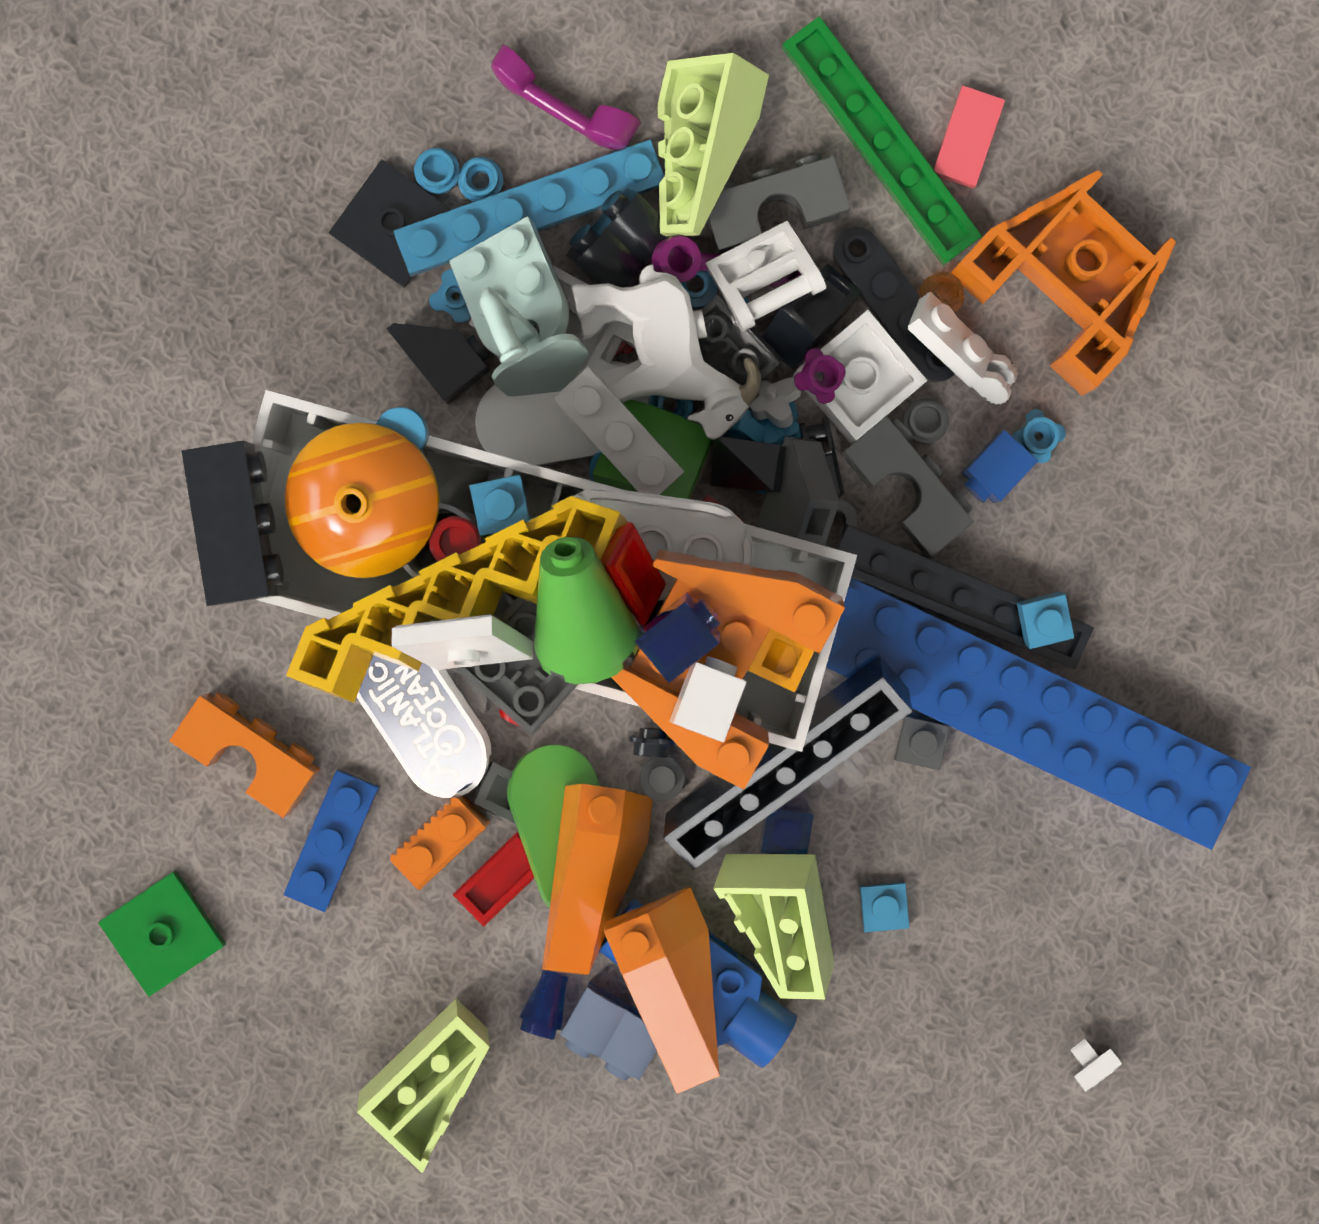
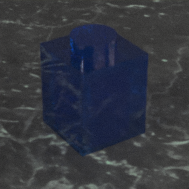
[635,593,722,683]
[758,805,814,854]

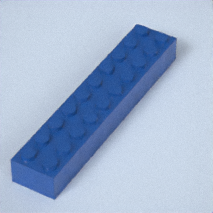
[826,577,1251,850]

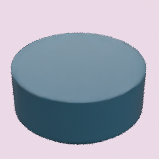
[376,407,429,451]

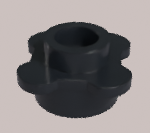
[629,728,675,758]

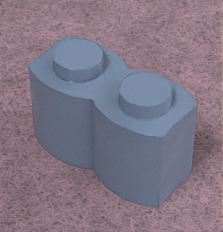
[560,982,657,1081]

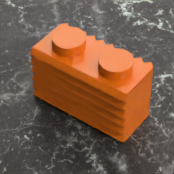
[390,795,490,891]

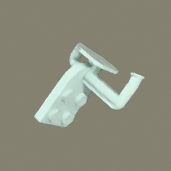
[449,216,588,397]

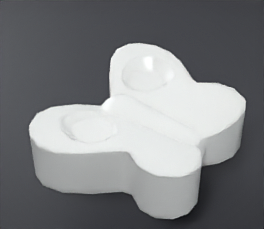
[750,378,801,428]

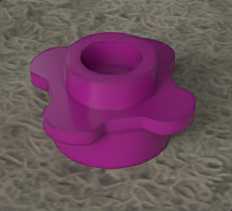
[794,349,846,404]

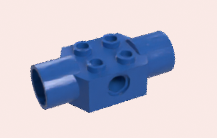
[599,898,797,1068]

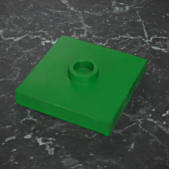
[98,870,226,997]

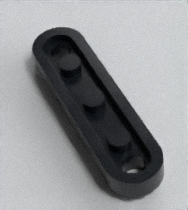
[833,227,955,383]

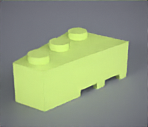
[713,854,835,1000]
[357,998,490,1173]

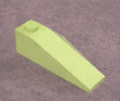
[658,53,769,236]

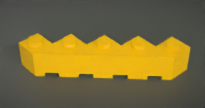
[286,496,628,703]

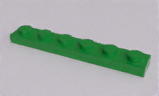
[782,16,982,266]

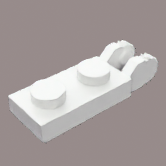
[908,292,1018,405]

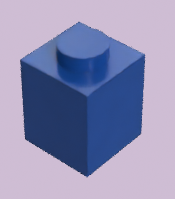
[961,430,1038,503]

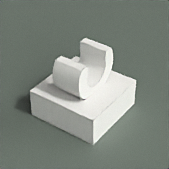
[1070,1039,1122,1092]

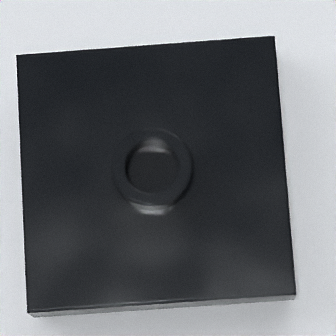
[329,159,451,288]

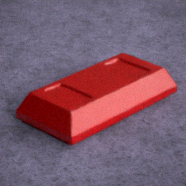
[600,522,666,625]
[452,832,534,927]

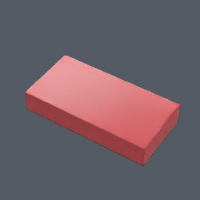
[933,85,1005,189]

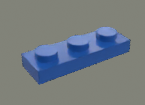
[283,769,380,913]

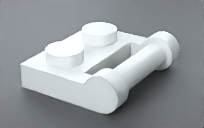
[706,221,826,331]

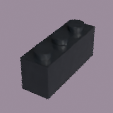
[181,440,284,606]

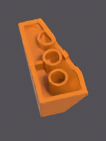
[542,783,653,975]
[604,886,720,1094]

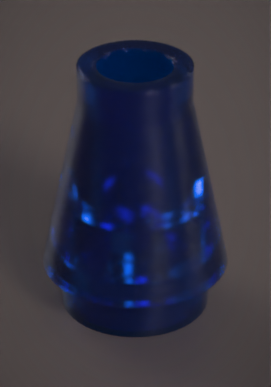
[519,970,569,1040]

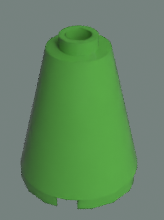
[534,537,639,684]

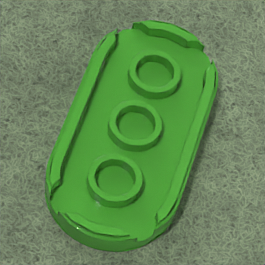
[507,745,600,908]

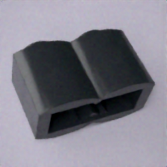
[566,188,670,288]

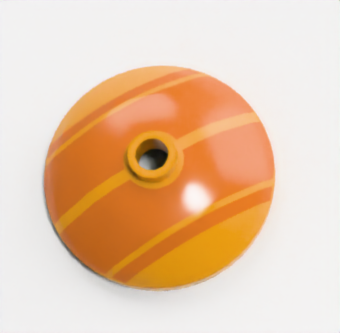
[285,423,439,578]

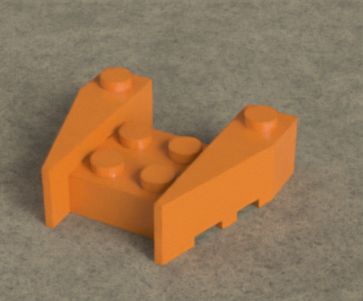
[950,170,1176,396]
[611,550,845,790]

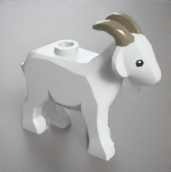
[572,265,761,440]

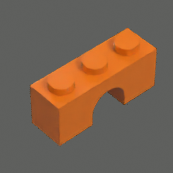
[169,692,321,818]

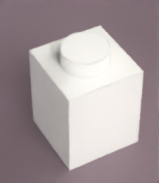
[669,656,747,742]

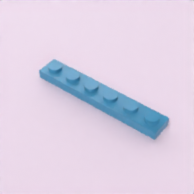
[393,139,664,277]

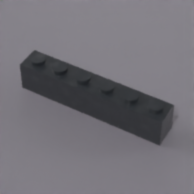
[663,655,912,870]

